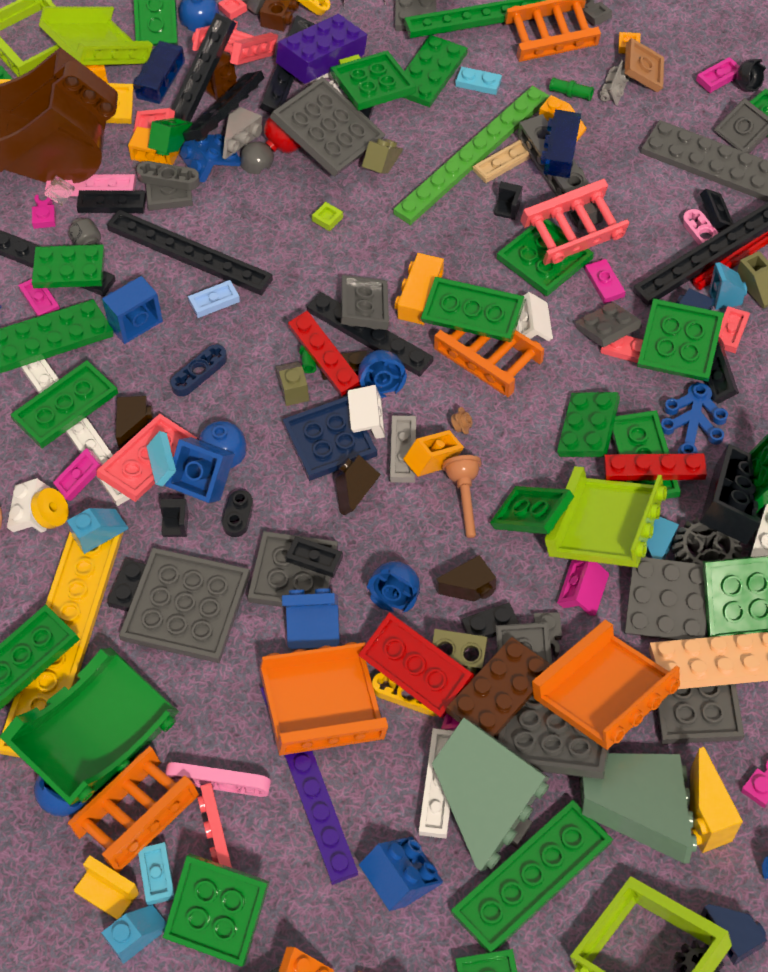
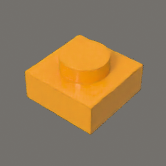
[618,32,640,53]

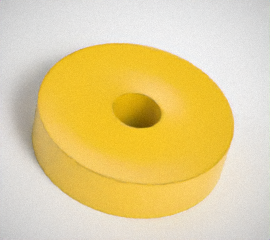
[31,488,69,529]

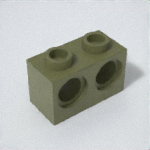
[432,629,488,674]

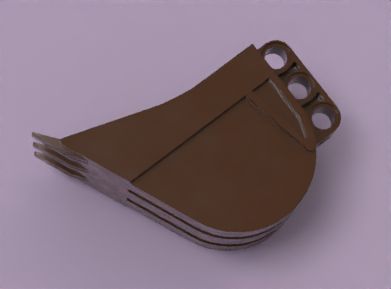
[0,47,118,184]

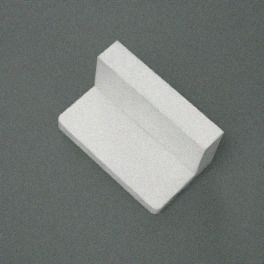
[516,292,553,341]
[348,385,385,439]

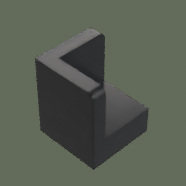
[494,181,523,220]
[160,499,189,537]

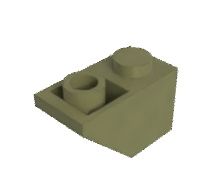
[362,138,403,174]
[737,251,768,309]

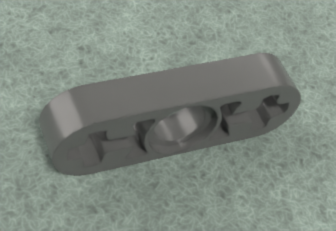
[136,161,200,190]

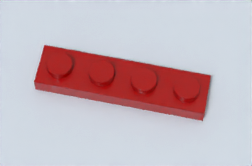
[288,311,360,397]
[604,453,707,481]

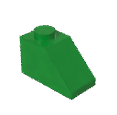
[148,117,193,156]

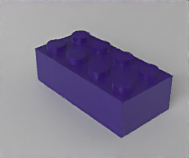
[276,14,368,84]

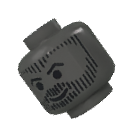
[68,218,101,245]

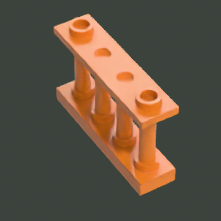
[505,0,601,62]
[434,330,544,397]
[67,746,199,873]

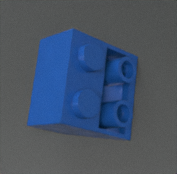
[359,837,443,911]

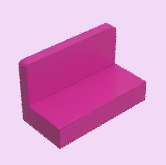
[557,560,609,616]

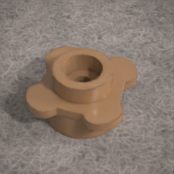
[451,407,473,435]

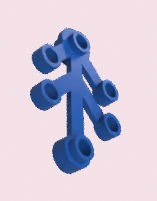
[661,383,728,454]

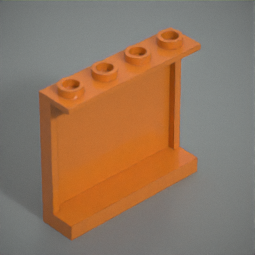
[532,620,680,750]
[260,642,388,756]

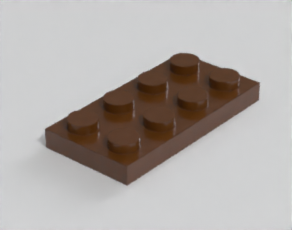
[446,637,551,738]

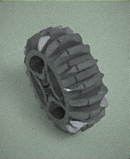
[672,517,742,564]

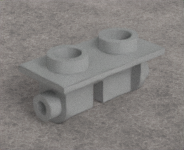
[600,60,630,106]

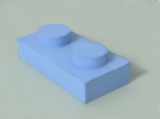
[188,280,240,318]

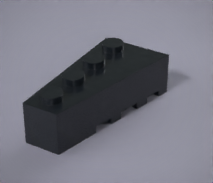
[700,444,760,545]

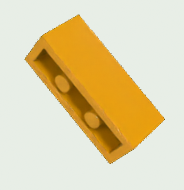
[394,253,444,325]

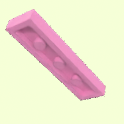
[45,174,136,196]

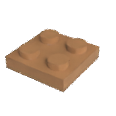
[624,38,664,93]

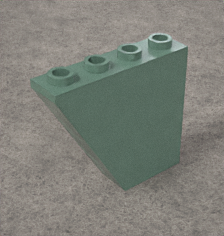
[432,717,550,871]
[579,753,697,864]

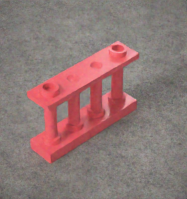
[192,20,278,65]
[520,179,629,265]

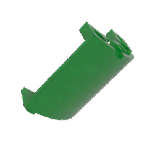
[0,648,179,805]

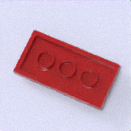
[358,612,474,719]

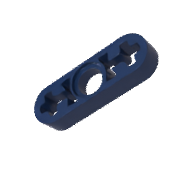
[170,344,227,396]

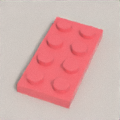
[96,414,198,502]

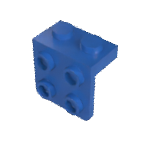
[179,134,241,182]
[282,589,340,649]

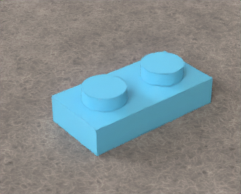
[456,66,502,95]
[138,842,175,906]

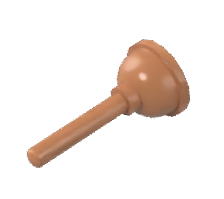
[442,455,482,538]

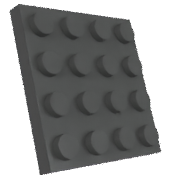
[270,77,386,177]
[119,548,250,663]
[497,695,609,779]

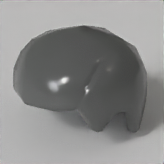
[240,141,274,174]

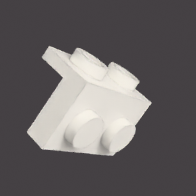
[7,478,50,533]

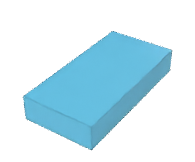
[146,431,176,486]

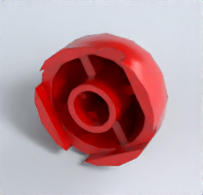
[264,117,301,154]

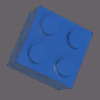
[102,276,163,344]
[165,437,235,503]

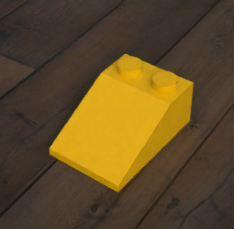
[690,747,743,853]

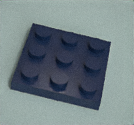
[282,396,377,481]

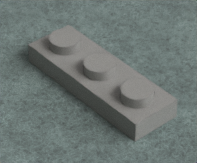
[390,416,416,483]

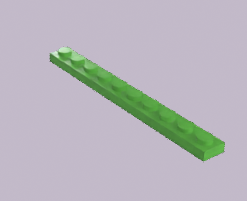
[394,85,549,225]

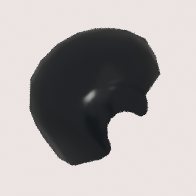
[737,59,766,92]

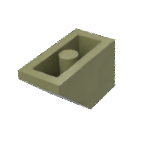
[275,362,309,406]

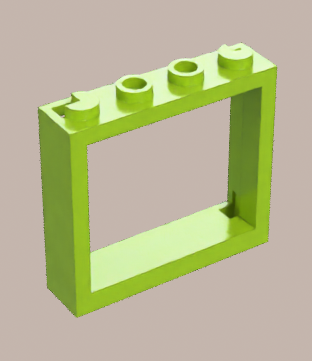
[0,0,60,77]
[570,876,732,972]

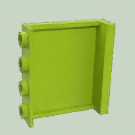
[39,6,153,65]
[545,466,667,568]

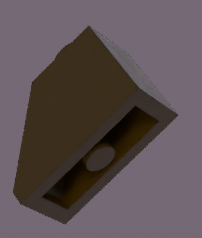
[116,396,153,450]
[335,455,381,515]
[436,555,496,602]

